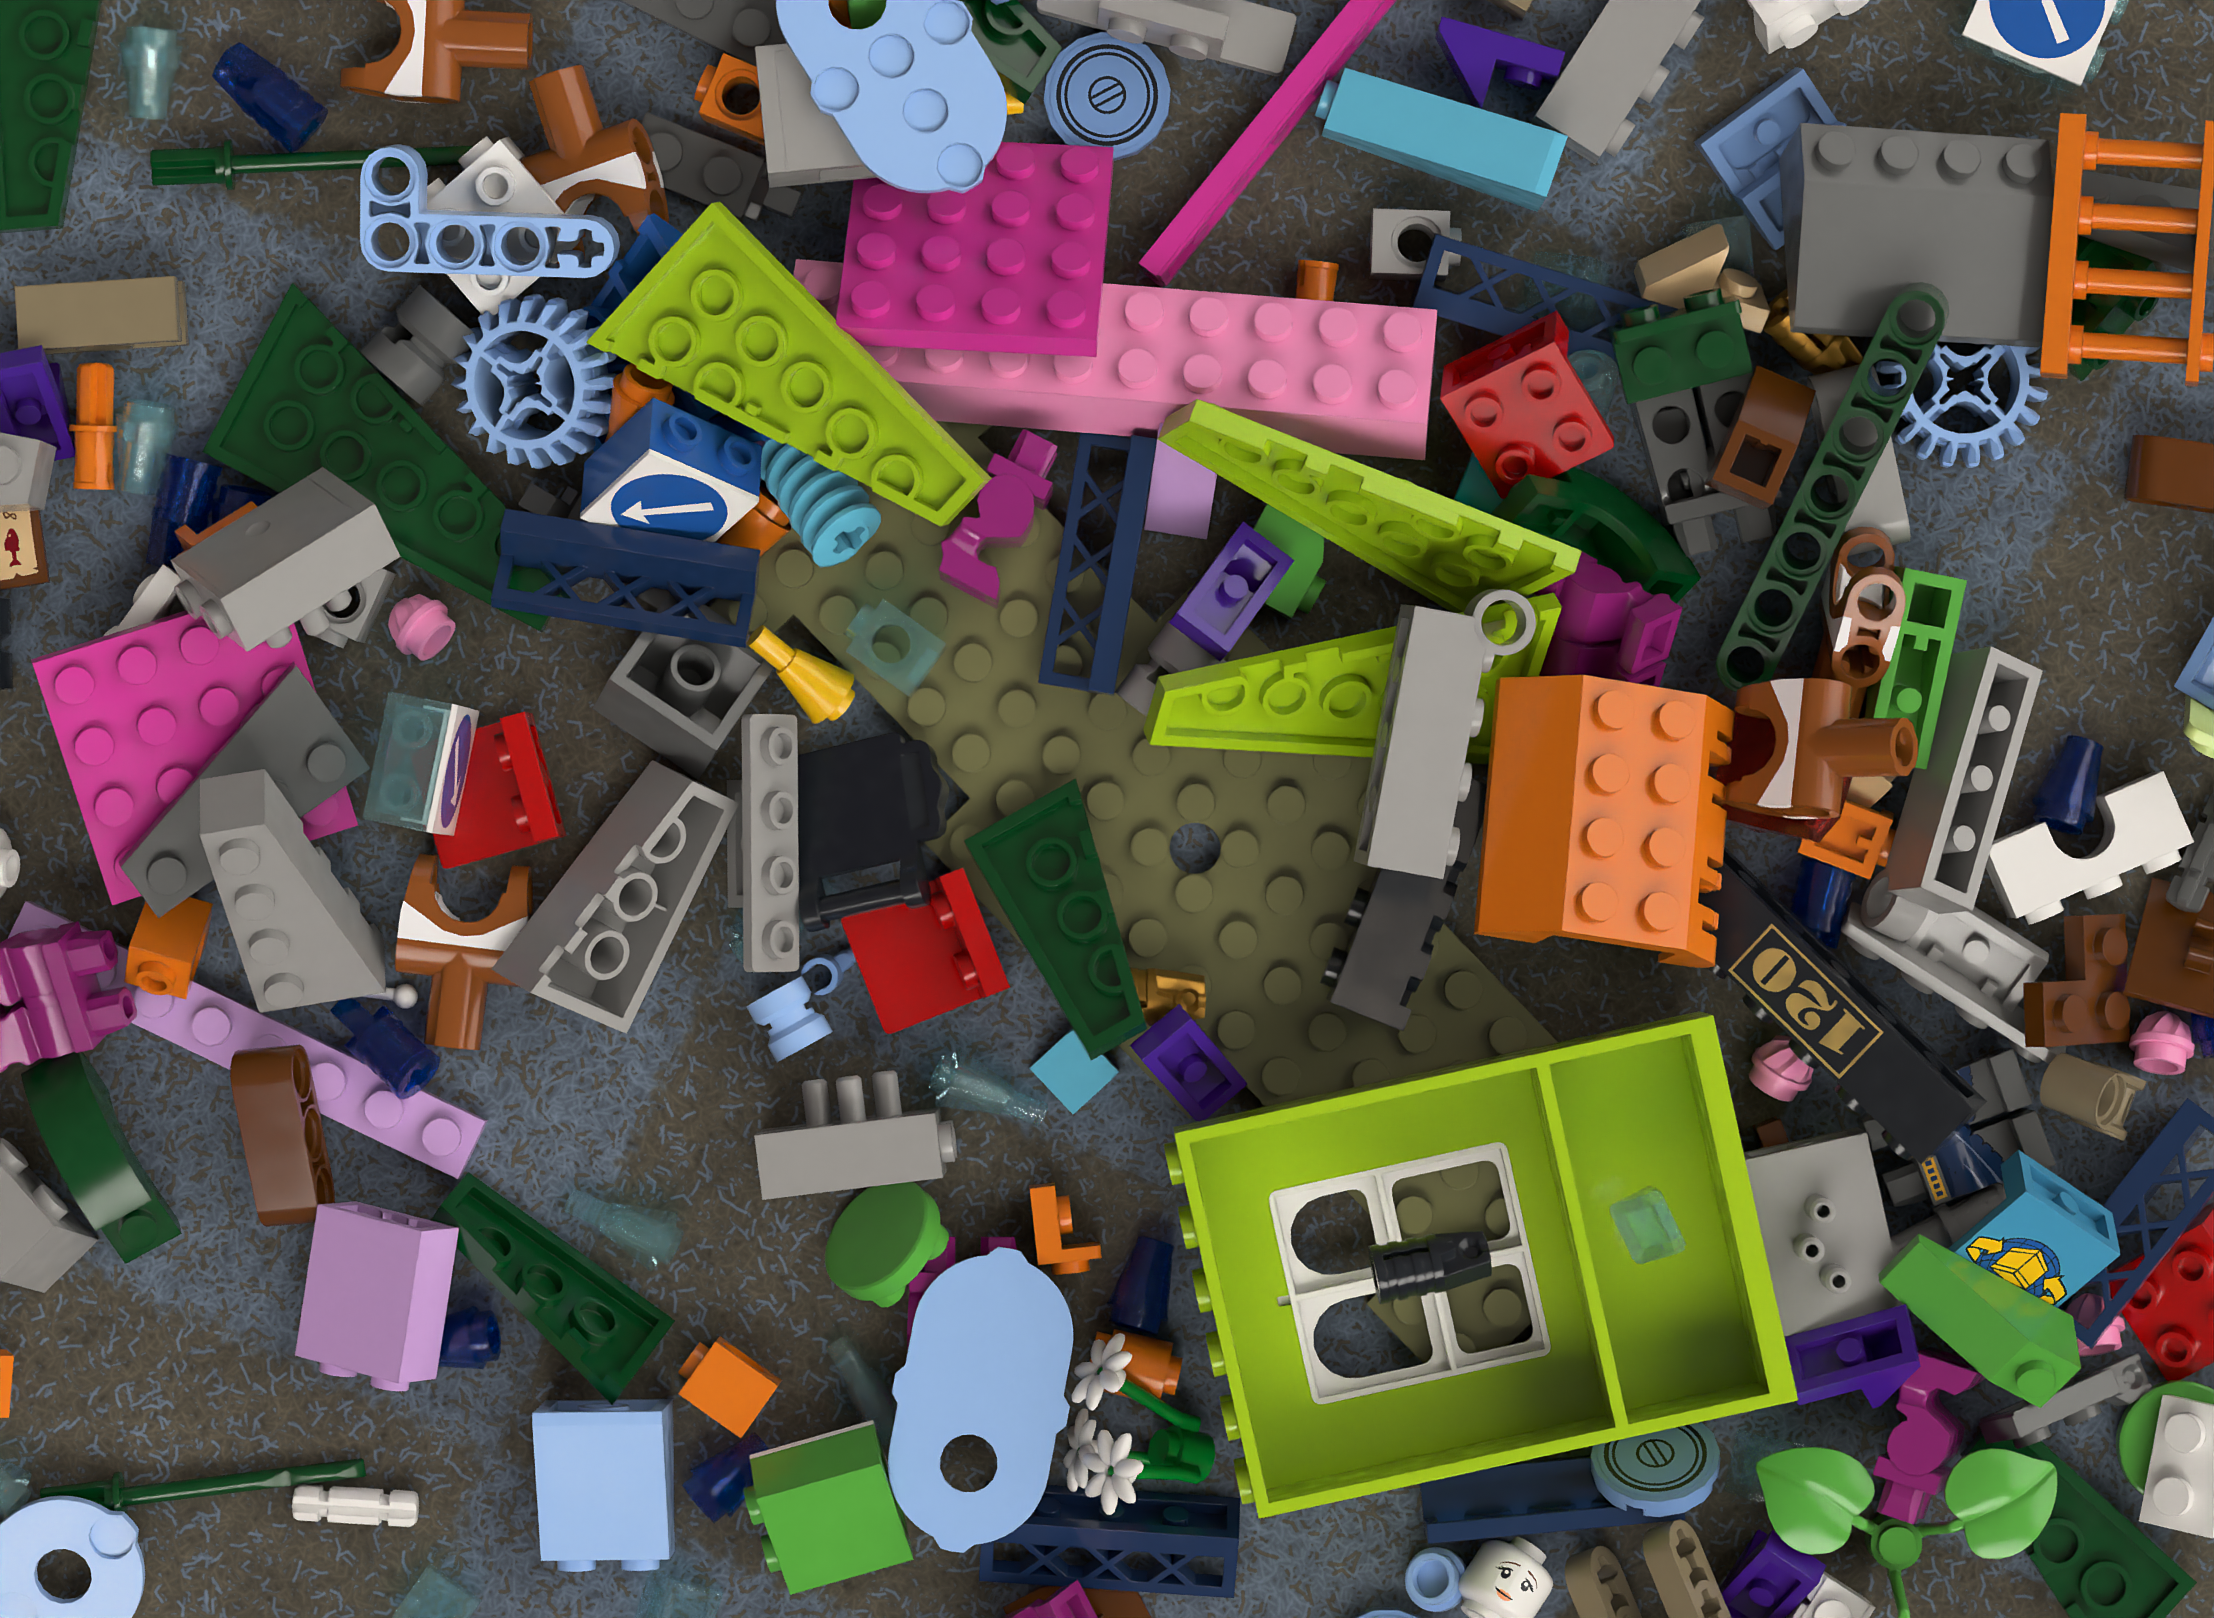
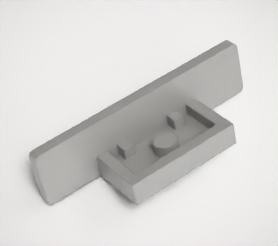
[1036,0,1296,76]
[727,714,799,972]
[1841,902,2066,1064]

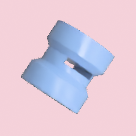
[746,976,833,1062]

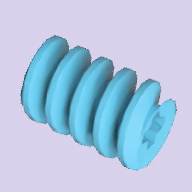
[761,439,881,567]

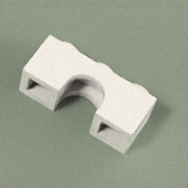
[1986,771,2194,925]

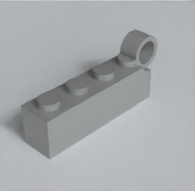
[1531,0,1705,164]
[1354,589,1536,879]
[1861,646,2043,941]

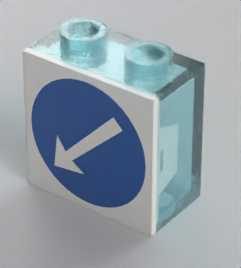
[1953,0,2129,95]
[363,691,479,836]

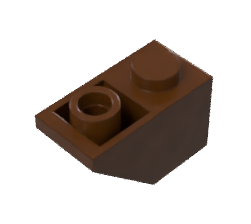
[1705,365,1816,510]

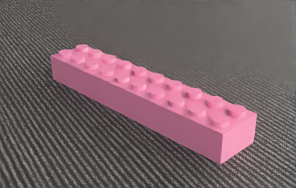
[793,259,1437,460]

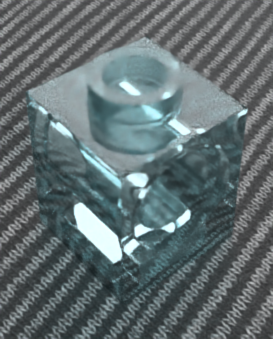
[844,599,948,698]

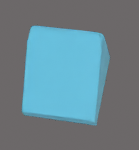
[1029,1028,1119,1114]

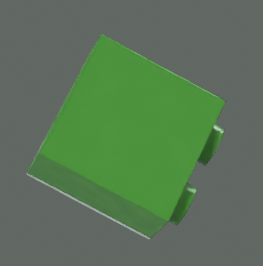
[744,1420,914,1595]

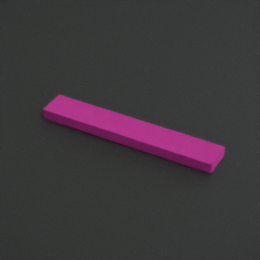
[1139,0,1397,288]

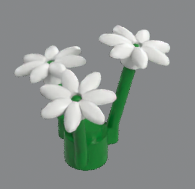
[1063,1333,1215,1515]

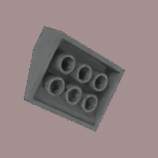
[1779,123,2054,347]

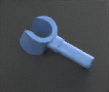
[801,947,856,995]

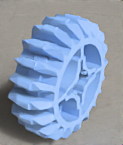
[451,294,617,469]
[1874,344,2048,468]

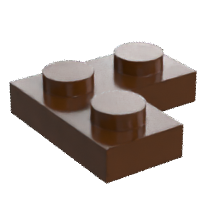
[2023,914,2130,1047]

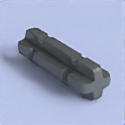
[2166,793,2214,913]

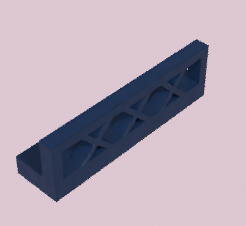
[1409,233,1677,371]
[1038,433,1157,696]
[491,509,760,648]
[2058,1098,2214,1350]
[1420,1455,1685,1544]
[979,1481,1240,1598]

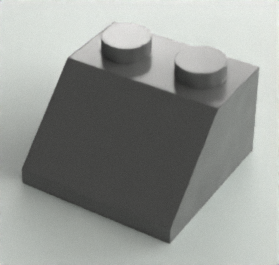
[592,593,775,780]

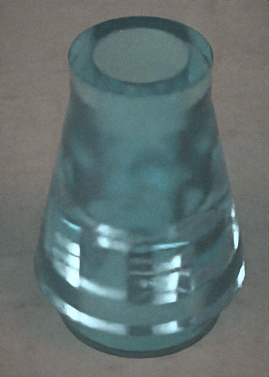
[119,26,183,119]
[116,398,180,495]

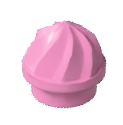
[388,594,455,661]
[2129,1011,2195,1075]
[1749,1035,1814,1102]
[2065,1293,2125,1357]

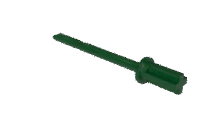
[150,139,473,190]
[40,1458,366,1515]

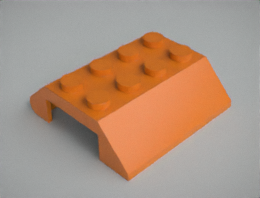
[1474,675,1735,968]

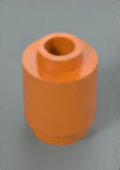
[1090,1329,1183,1399]

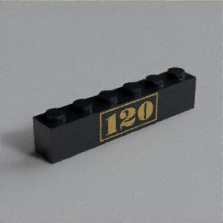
[1698,846,1987,1164]

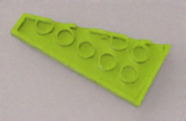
[586,202,992,527]
[1158,399,1582,613]
[1143,593,1562,764]

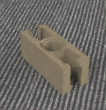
[14,276,189,355]

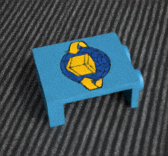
[1948,1150,2121,1308]

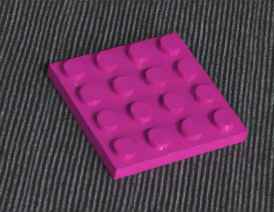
[836,142,1114,357]
[31,610,358,905]

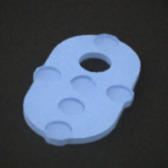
[776,0,1007,194]
[888,1247,1074,1553]
[0,1496,145,1618]

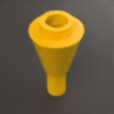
[747,625,855,724]

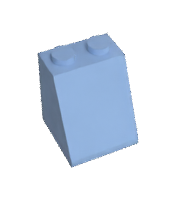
[532,1399,675,1572]

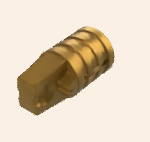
[1763,288,1863,375]
[1130,968,1206,1026]

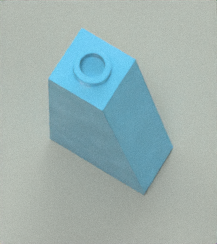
[1315,68,1568,212]

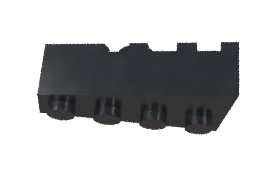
[1320,779,1487,1031]

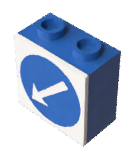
[580,398,762,542]

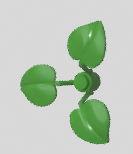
[1755,1447,2057,1618]

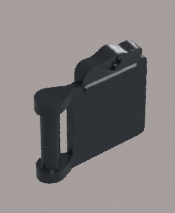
[798,732,949,932]

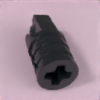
[1368,1231,1492,1304]

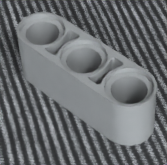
[1807,364,1911,556]

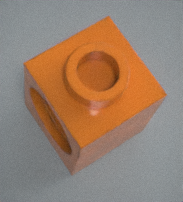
[694,53,765,146]
[124,897,213,1000]
[678,1336,782,1438]

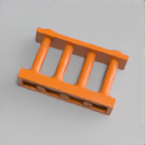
[2040,113,2214,387]

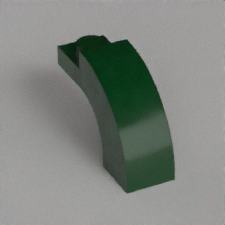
[1490,467,1701,604]
[21,1051,182,1264]

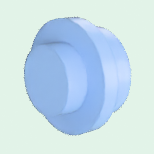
[1405,1547,1467,1612]

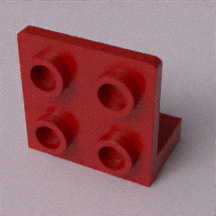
[1440,310,1614,499]
[410,712,567,869]
[841,868,1010,1034]
[2108,1202,2214,1381]

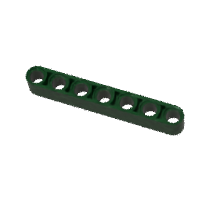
[1716,282,1949,692]

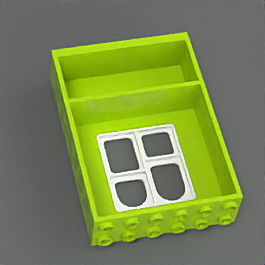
[1164,1011,1798,1519]

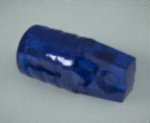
[212,42,328,153]
[146,453,223,571]
[1791,857,1857,949]
[330,998,440,1099]

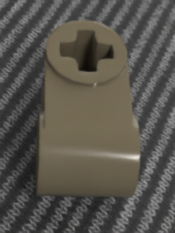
[2040,1053,2147,1141]

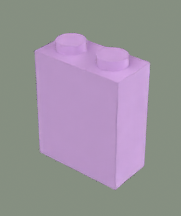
[295,1201,459,1391]

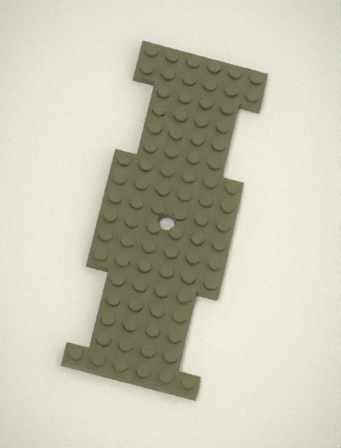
[709,421,1557,1364]

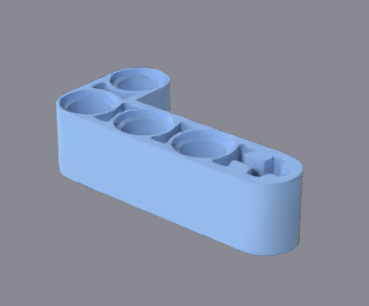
[360,144,620,278]

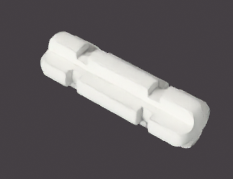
[292,1484,419,1527]

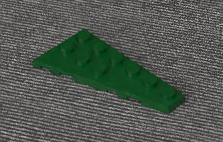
[202,283,566,632]

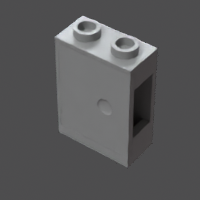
[755,44,878,188]
[171,467,401,652]
[754,1070,958,1200]
[1744,1127,1904,1336]

